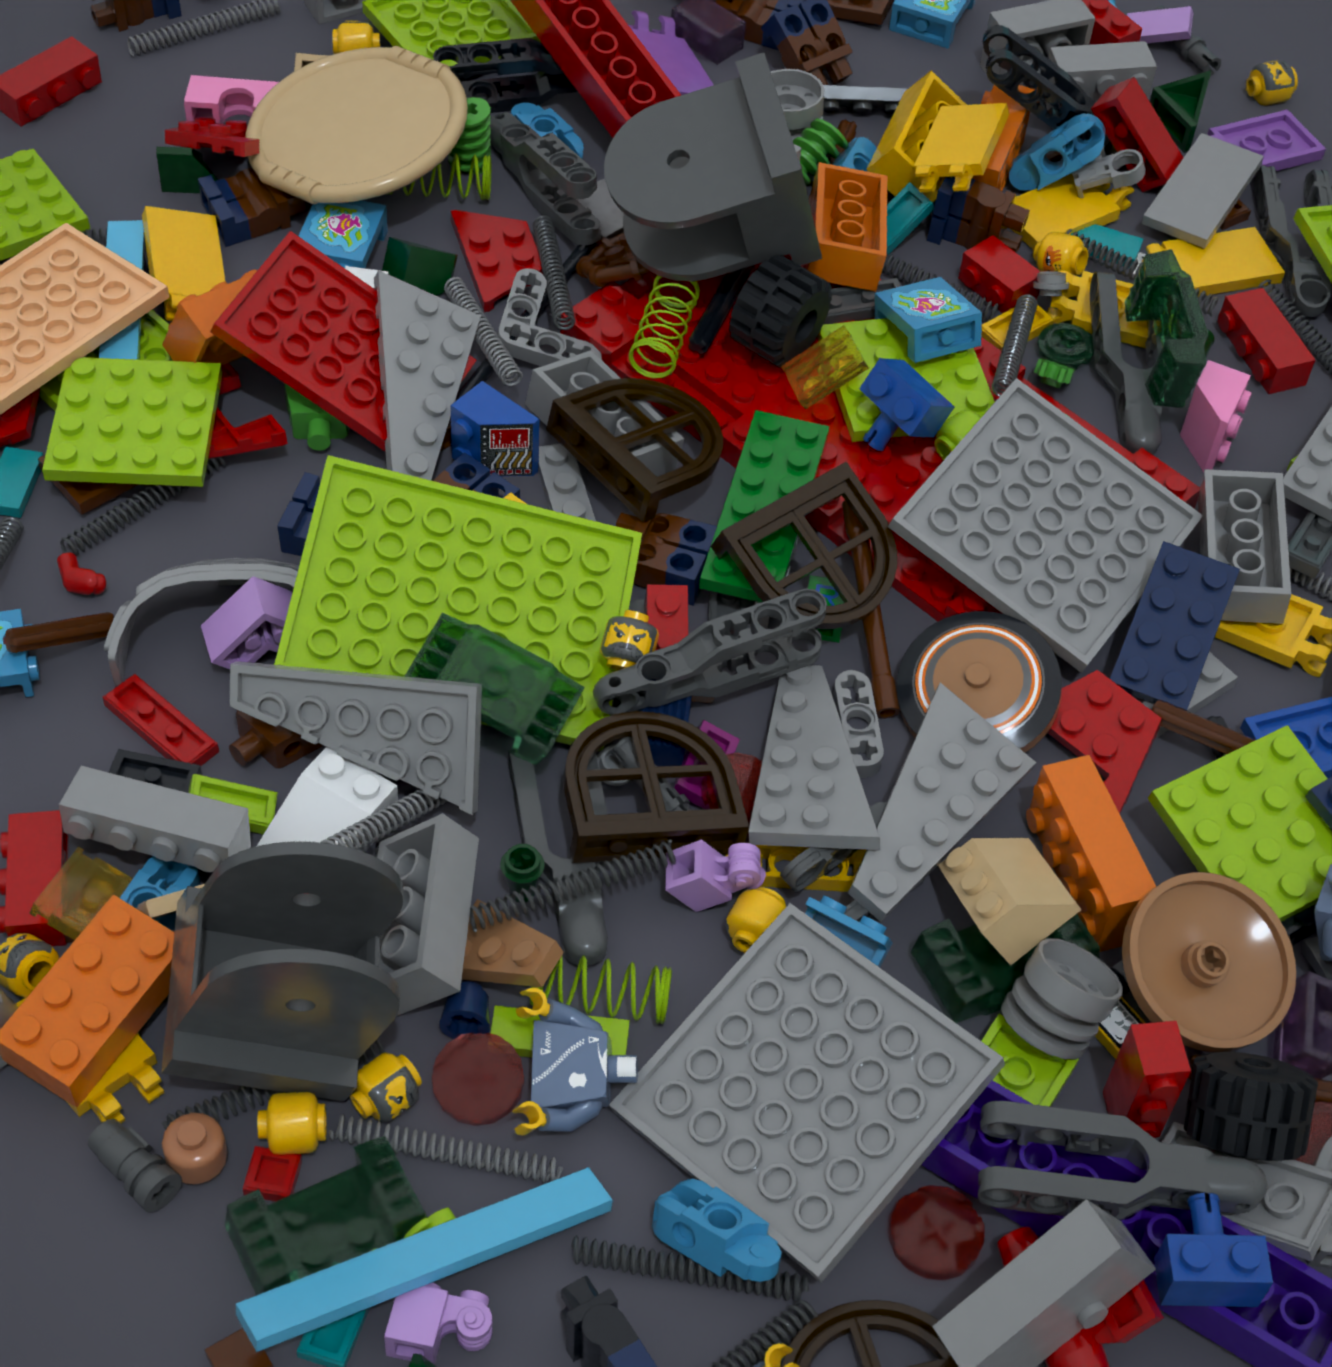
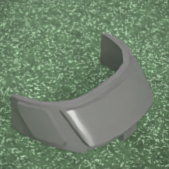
[104,558,299,687]

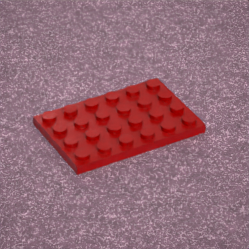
[210,231,477,452]

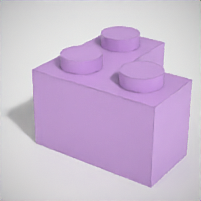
[201,576,293,669]

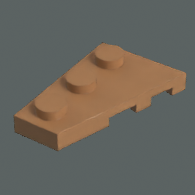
[462,899,564,987]

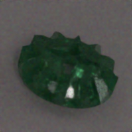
[1037,323,1094,369]

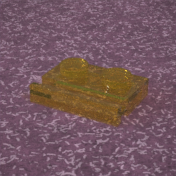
[781,325,869,410]
[29,846,133,940]

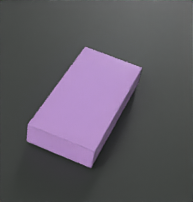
[1127,6,1193,43]

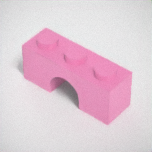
[184,75,279,124]

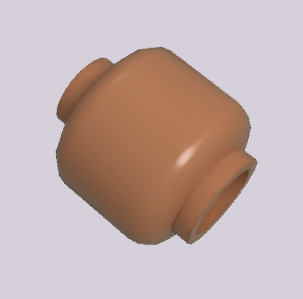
[161,1113,228,1185]

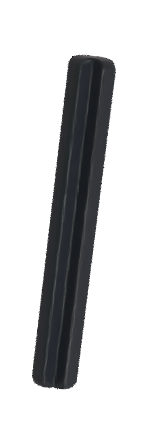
[688,265,755,354]

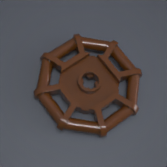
[576,232,650,287]

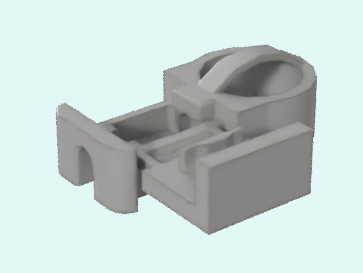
[1072,146,1145,198]

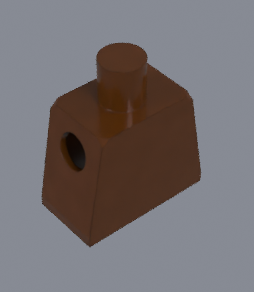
[229,710,324,768]

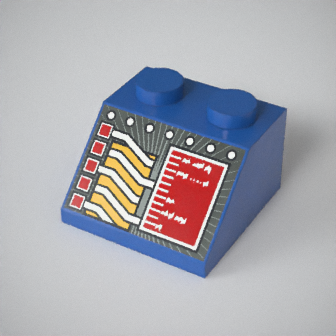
[451,381,540,477]

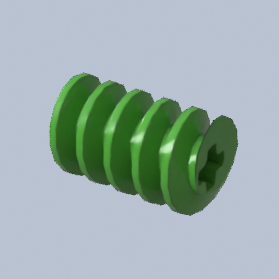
[448,97,491,174]
[793,118,849,186]

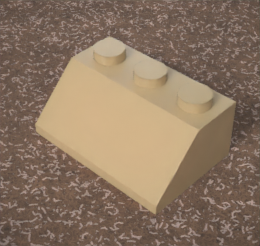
[938,838,1082,965]

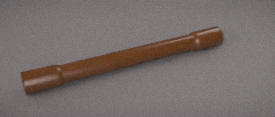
[842,501,900,719]

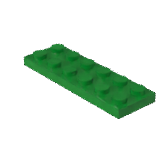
[699,410,830,603]

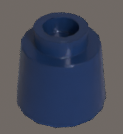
[439,981,490,1042]

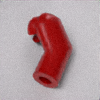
[57,553,107,595]

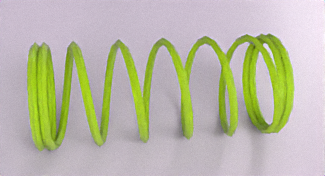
[387,153,492,200]
[629,275,700,379]
[530,955,672,1025]

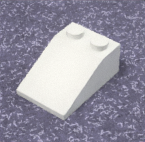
[257,747,399,852]

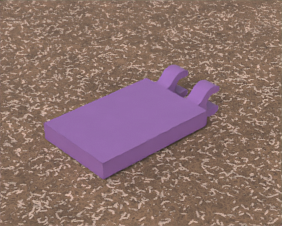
[628,10,713,95]
[1196,110,1326,177]

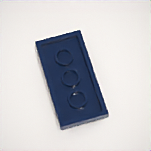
[1110,541,1240,711]

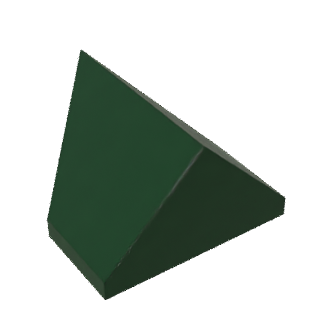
[1150,70,1212,153]
[156,146,219,194]
[382,237,458,296]

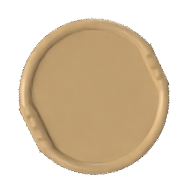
[245,46,468,204]

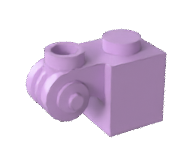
[665,840,766,912]
[384,1282,492,1365]

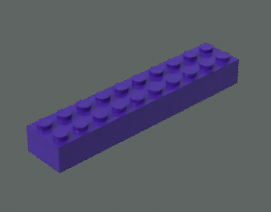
[921,1080,1332,1367]

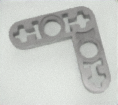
[497,268,601,366]
[833,670,884,778]

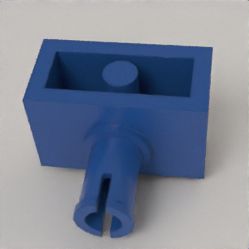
[859,358,955,451]
[1154,1193,1273,1307]

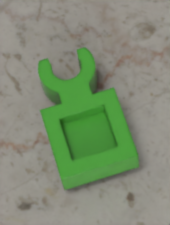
[1034,358,1075,388]

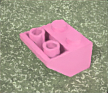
[1180,360,1252,472]

